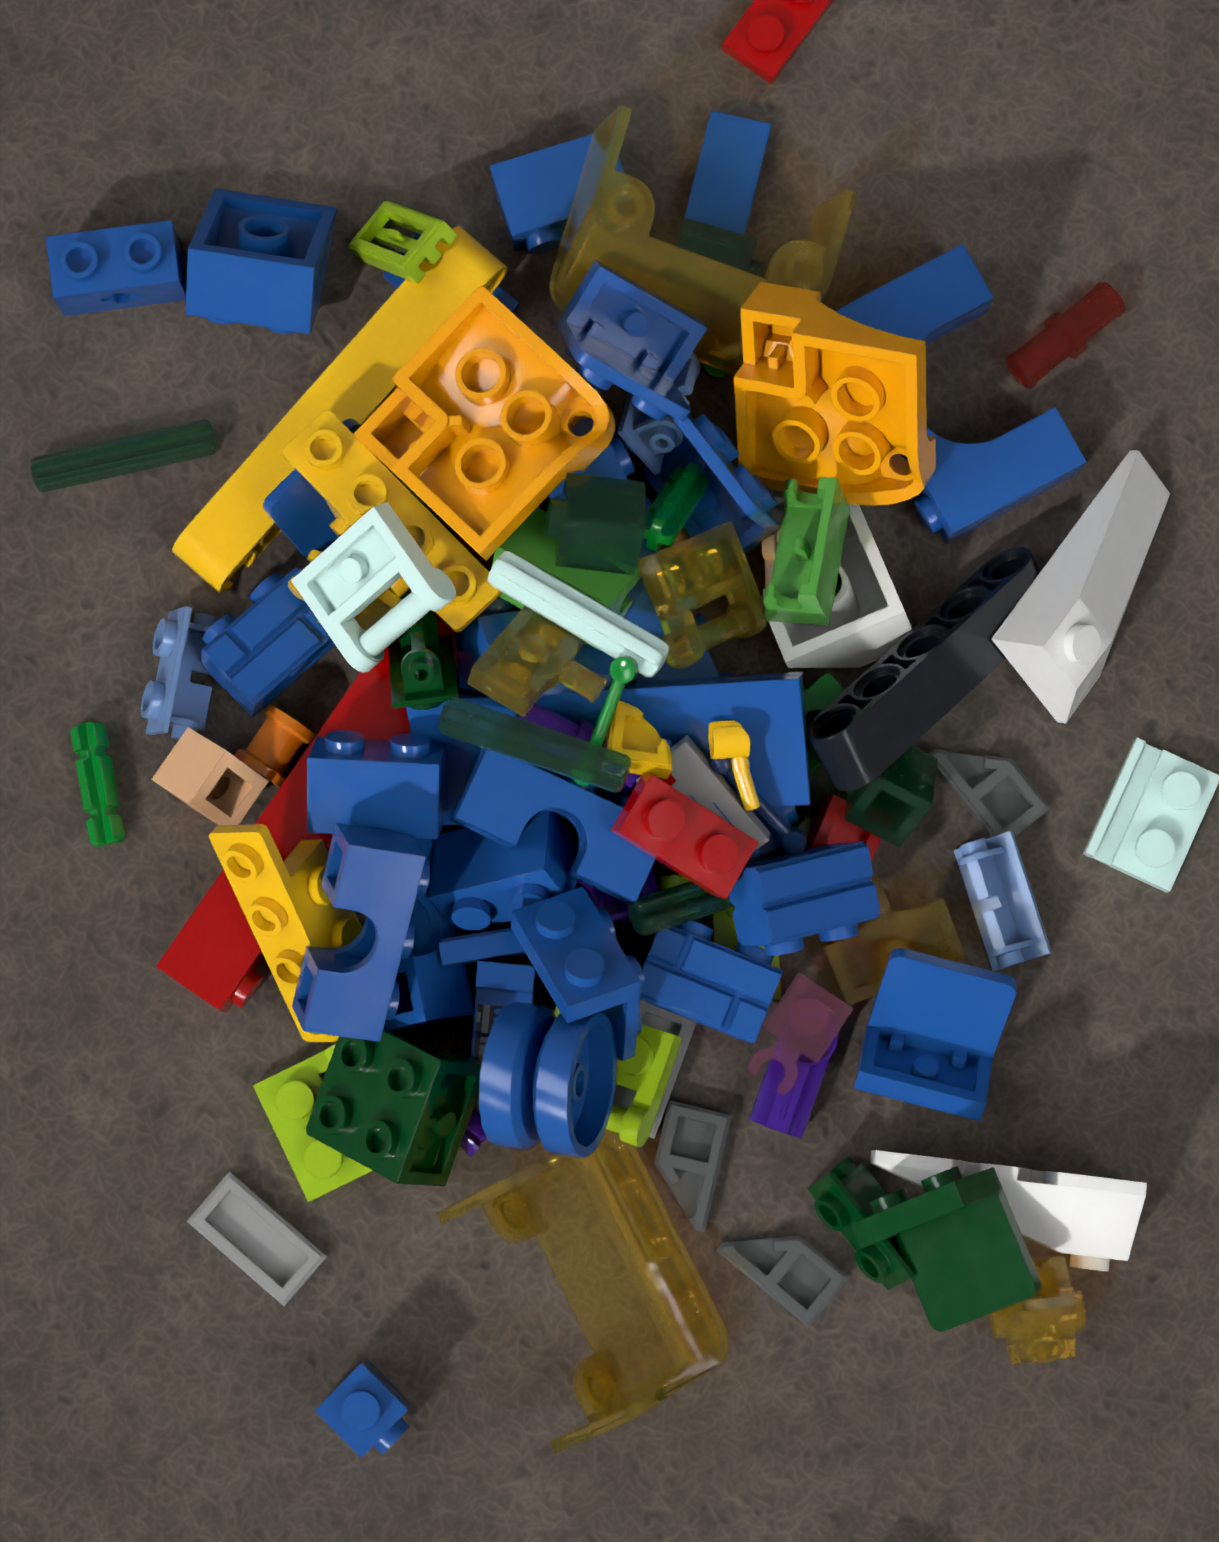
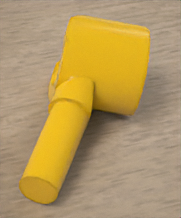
[708,720,760,811]

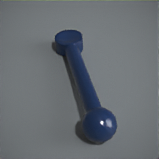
[709,756,807,855]

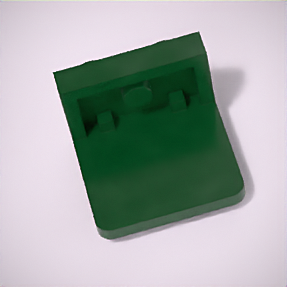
[850,1166,1041,1332]

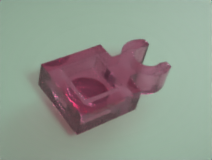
[747,972,853,1096]

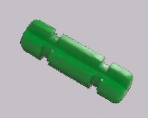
[638,462,710,551]
[70,721,125,847]

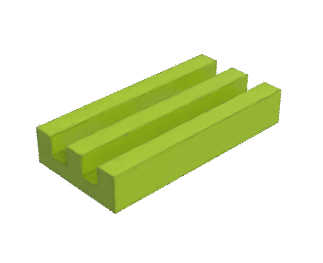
[348,200,458,284]

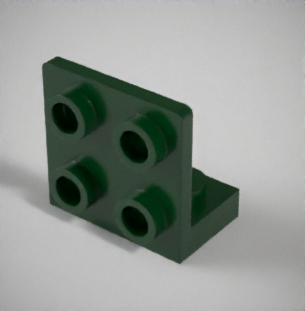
[306,1028,482,1187]

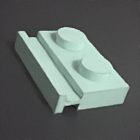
[1083,738,1219,893]

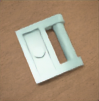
[291,502,456,673]

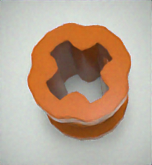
[234,704,316,788]

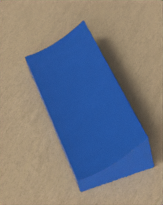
[406,672,811,825]

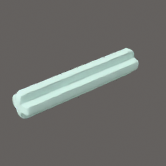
[488,551,670,677]

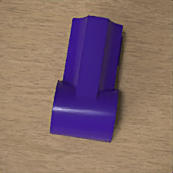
[748,1007,838,1139]

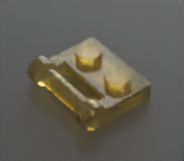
[636,521,767,670]

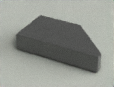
[926,749,1051,838]
[654,1100,732,1232]
[716,1235,850,1328]

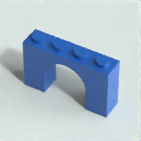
[835,244,1086,544]

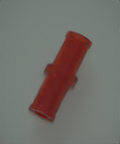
[1005,281,1126,389]

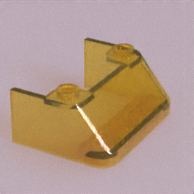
[550,105,857,374]
[436,1129,729,1454]

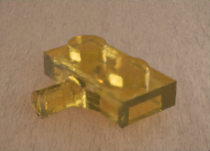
[467,605,608,717]
[821,875,966,1006]

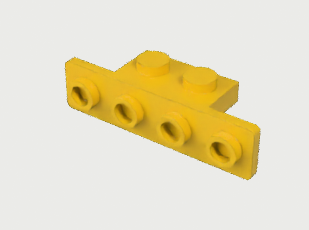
[282,410,502,632]
[209,824,363,1042]

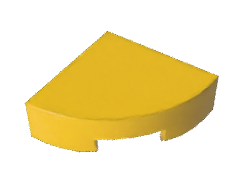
[603,701,672,779]

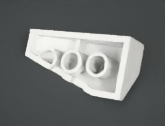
[991,450,1170,724]
[762,488,912,668]
[870,1150,1147,1272]

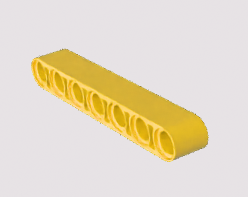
[172,226,508,593]

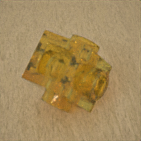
[989,1256,1086,1365]

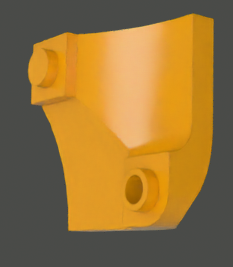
[734,281,936,505]
[353,284,615,561]

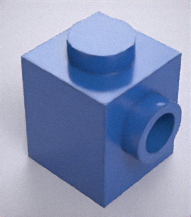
[315,1358,412,1458]

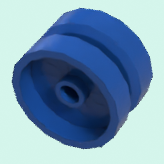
[479,1002,617,1158]

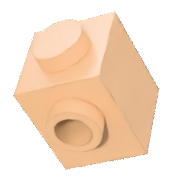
[151,727,269,825]

